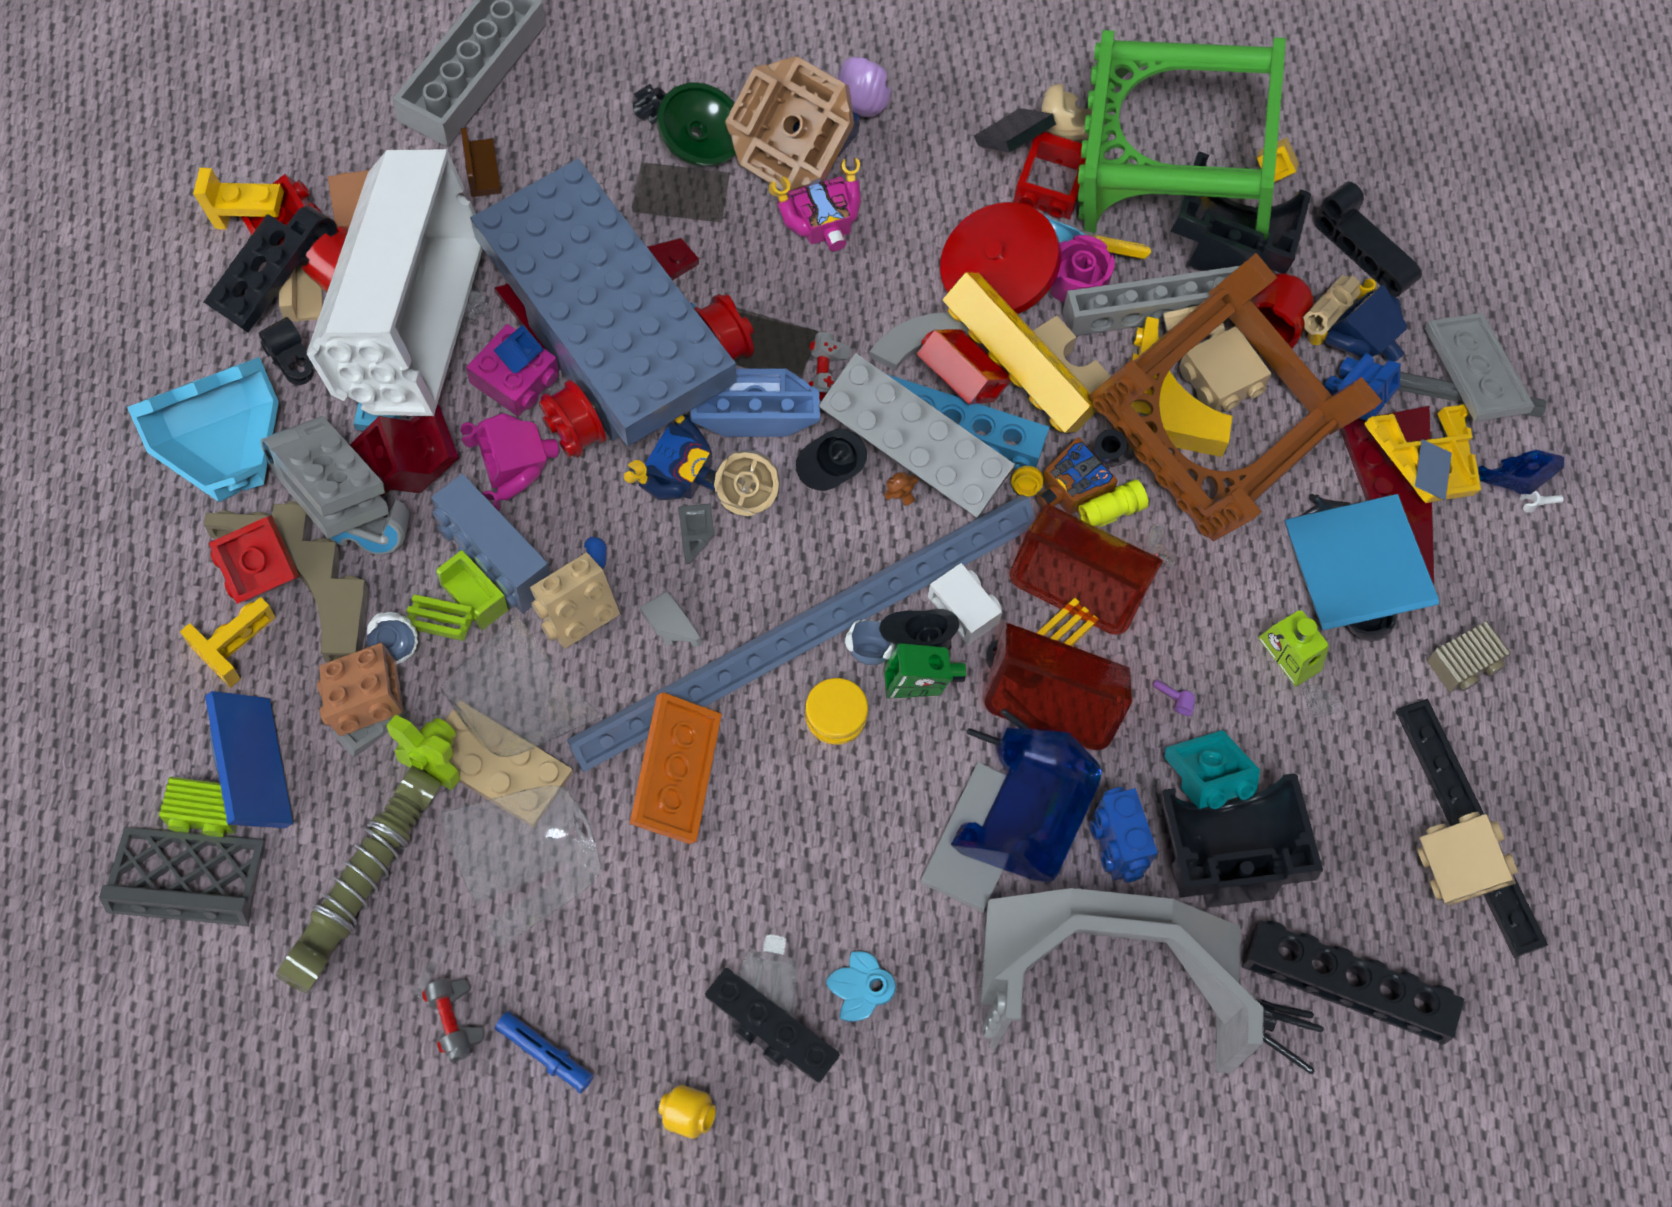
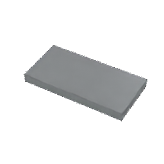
[1425,313,1534,422]
[920,762,1039,913]

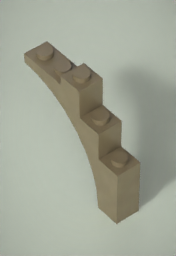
[204,501,370,663]

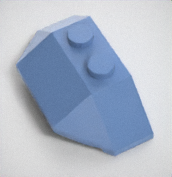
[691,369,820,437]

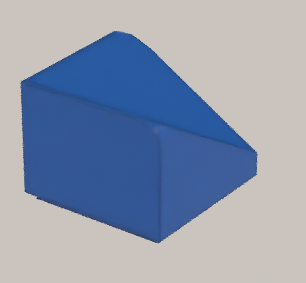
[493,325,544,374]

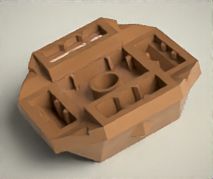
[725,56,854,193]

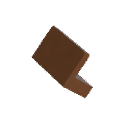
[461,128,502,197]

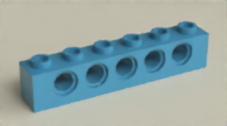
[887,374,1050,470]

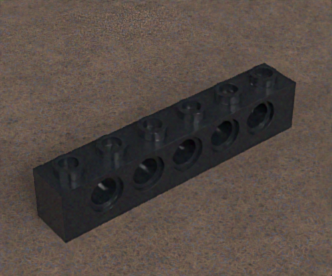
[1242,921,1465,1045]

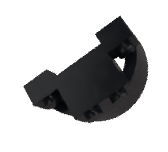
[1170,151,1311,273]
[1161,773,1323,908]

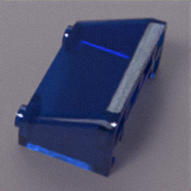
[951,728,1101,883]

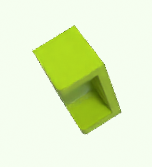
[436,550,508,631]

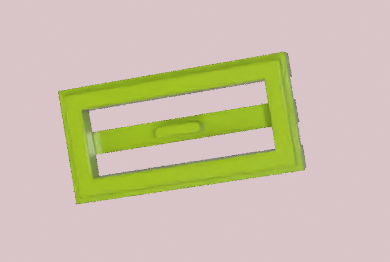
[406,594,475,641]

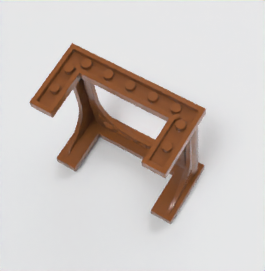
[1088,253,1382,541]

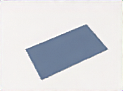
[1415,439,1452,500]

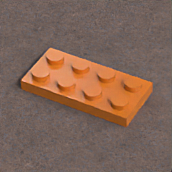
[629,692,722,844]

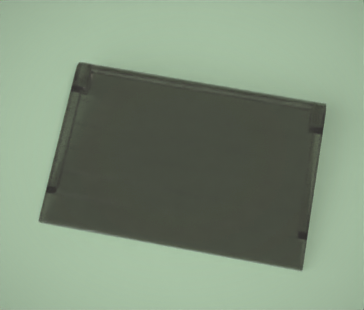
[632,162,730,223]
[734,308,819,378]

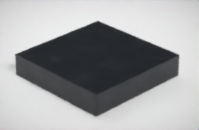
[974,108,1056,153]

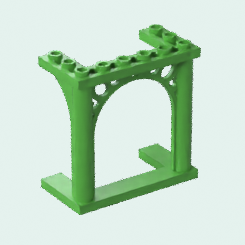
[1078,30,1286,239]

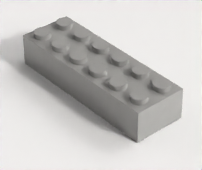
[393,0,546,147]
[819,353,1015,518]

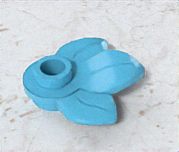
[826,951,896,1022]

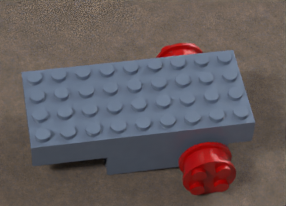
[470,158,754,458]

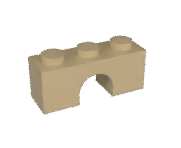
[1033,316,1111,393]

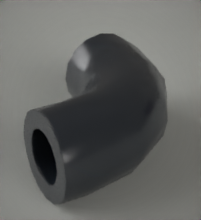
[1094,429,1135,467]

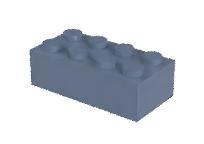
[431,473,550,614]

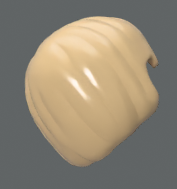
[1041,83,1092,142]

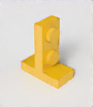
[193,168,284,230]
[179,597,276,688]

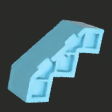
[127,357,279,502]

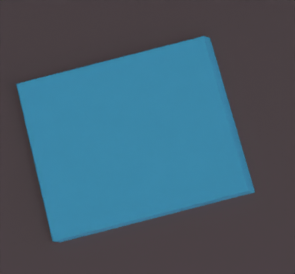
[1285,494,1439,631]

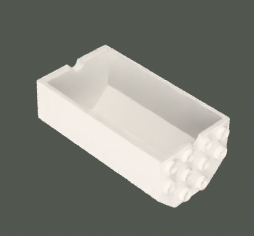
[306,149,483,416]

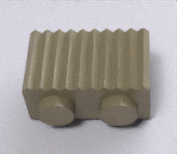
[1427,621,1511,692]

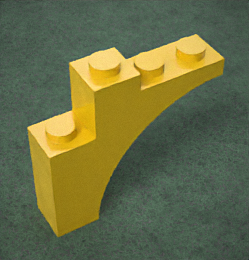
[1131,316,1233,457]

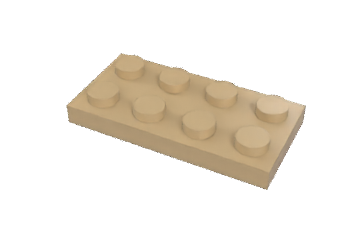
[445,701,573,828]

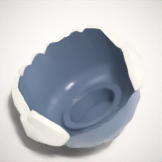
[367,612,418,664]
[845,619,897,665]

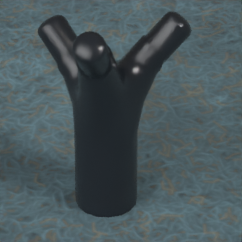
[1300,494,1351,516]

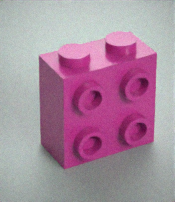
[466,324,559,417]

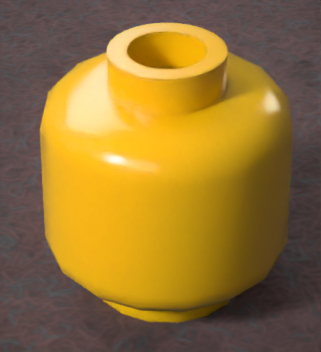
[659,1085,716,1139]

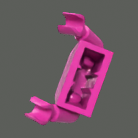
[460,413,559,511]

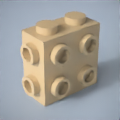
[1179,326,1272,412]
[530,552,620,649]
[1417,812,1519,906]

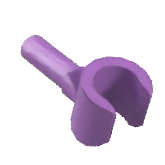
[1153,679,1196,716]

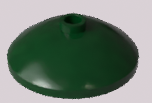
[657,82,736,167]

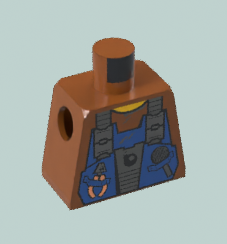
[1036,437,1118,515]

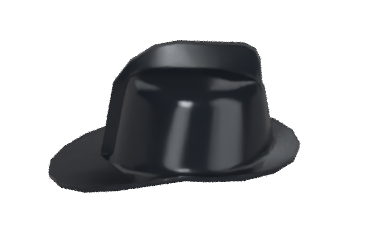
[796,428,867,491]
[879,609,960,650]

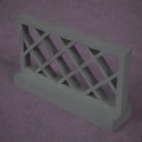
[99,827,265,926]

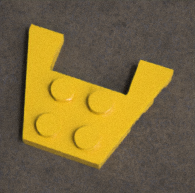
[1365,404,1481,503]

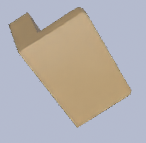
[279,265,323,322]

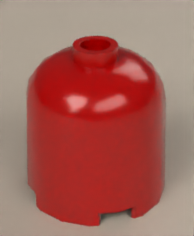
[302,226,349,293]
[1251,273,1314,348]

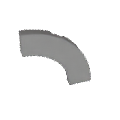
[869,312,984,371]

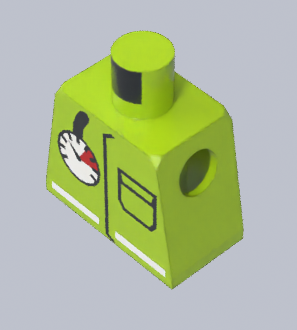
[1258,610,1329,687]

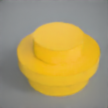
[1011,466,1043,497]

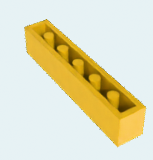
[942,272,1097,433]

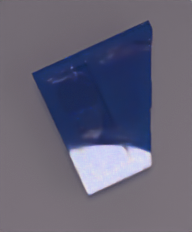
[1478,450,1564,495]

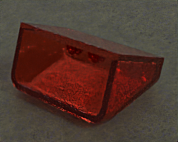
[1010,503,1164,635]
[985,622,1133,750]

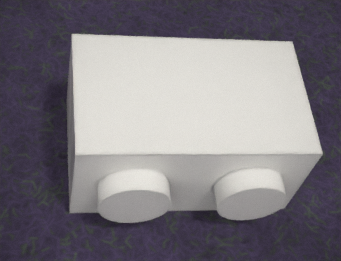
[928,563,1002,645]

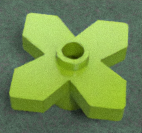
[386,714,460,790]

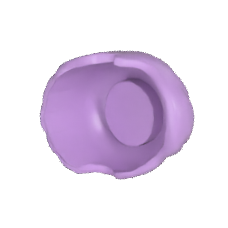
[838,57,891,117]

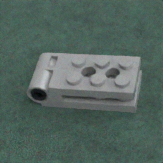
[260,416,389,539]

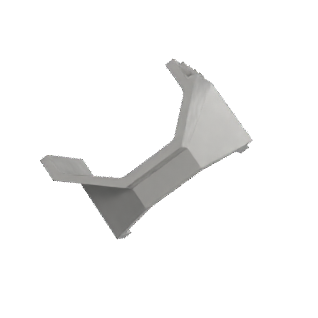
[981,888,1263,1074]

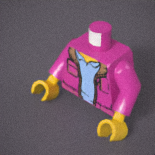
[769,157,861,252]

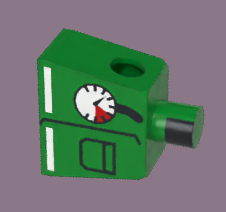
[884,644,966,699]

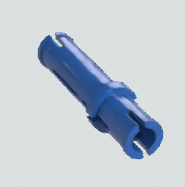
[495,1011,594,1094]

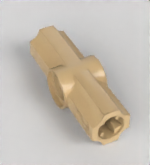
[1303,275,1361,336]

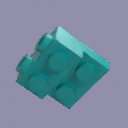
[1164,730,1261,809]

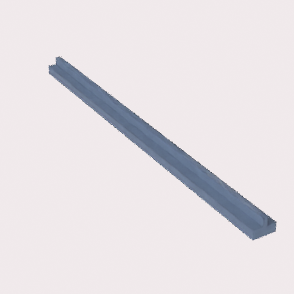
[567,495,1038,772]

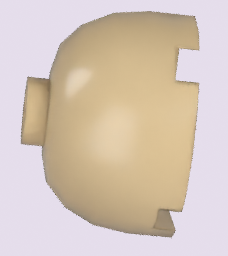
[714,450,780,516]

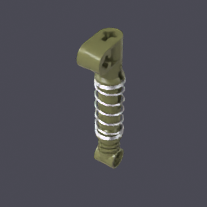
[276,765,442,994]

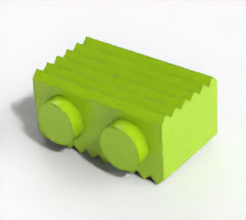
[159,776,237,837]

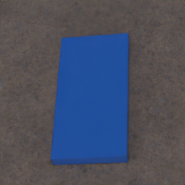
[205,691,293,828]

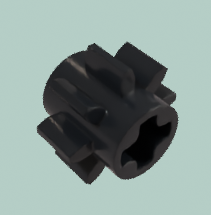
[632,84,666,124]

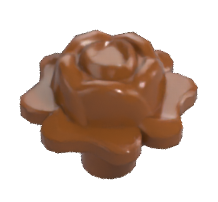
[883,472,919,506]

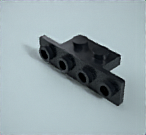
[705,968,840,1083]

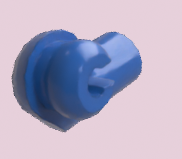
[584,537,607,569]

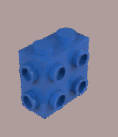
[1089,787,1158,883]

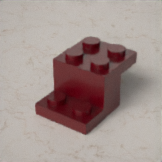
[350,404,459,497]

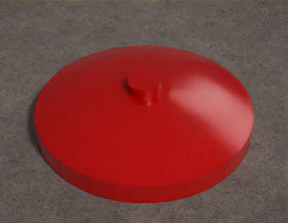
[940,202,1061,314]

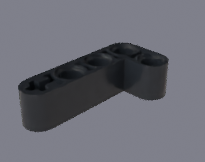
[1315,181,1422,297]

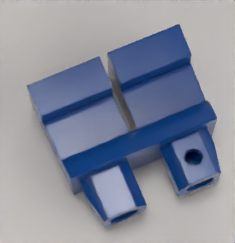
[1325,353,1401,421]

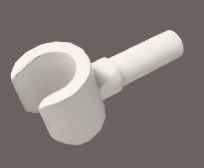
[1520,489,1564,513]

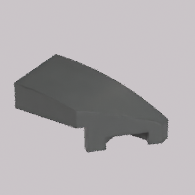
[678,503,714,565]

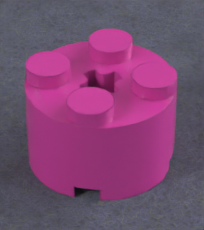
[1050,235,1115,303]

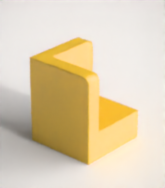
[1257,137,1299,182]

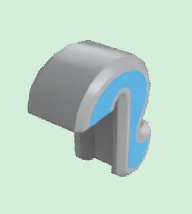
[329,499,410,555]

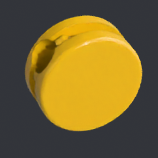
[805,678,868,745]

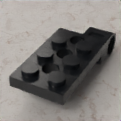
[203,206,337,333]

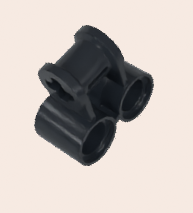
[259,317,313,386]

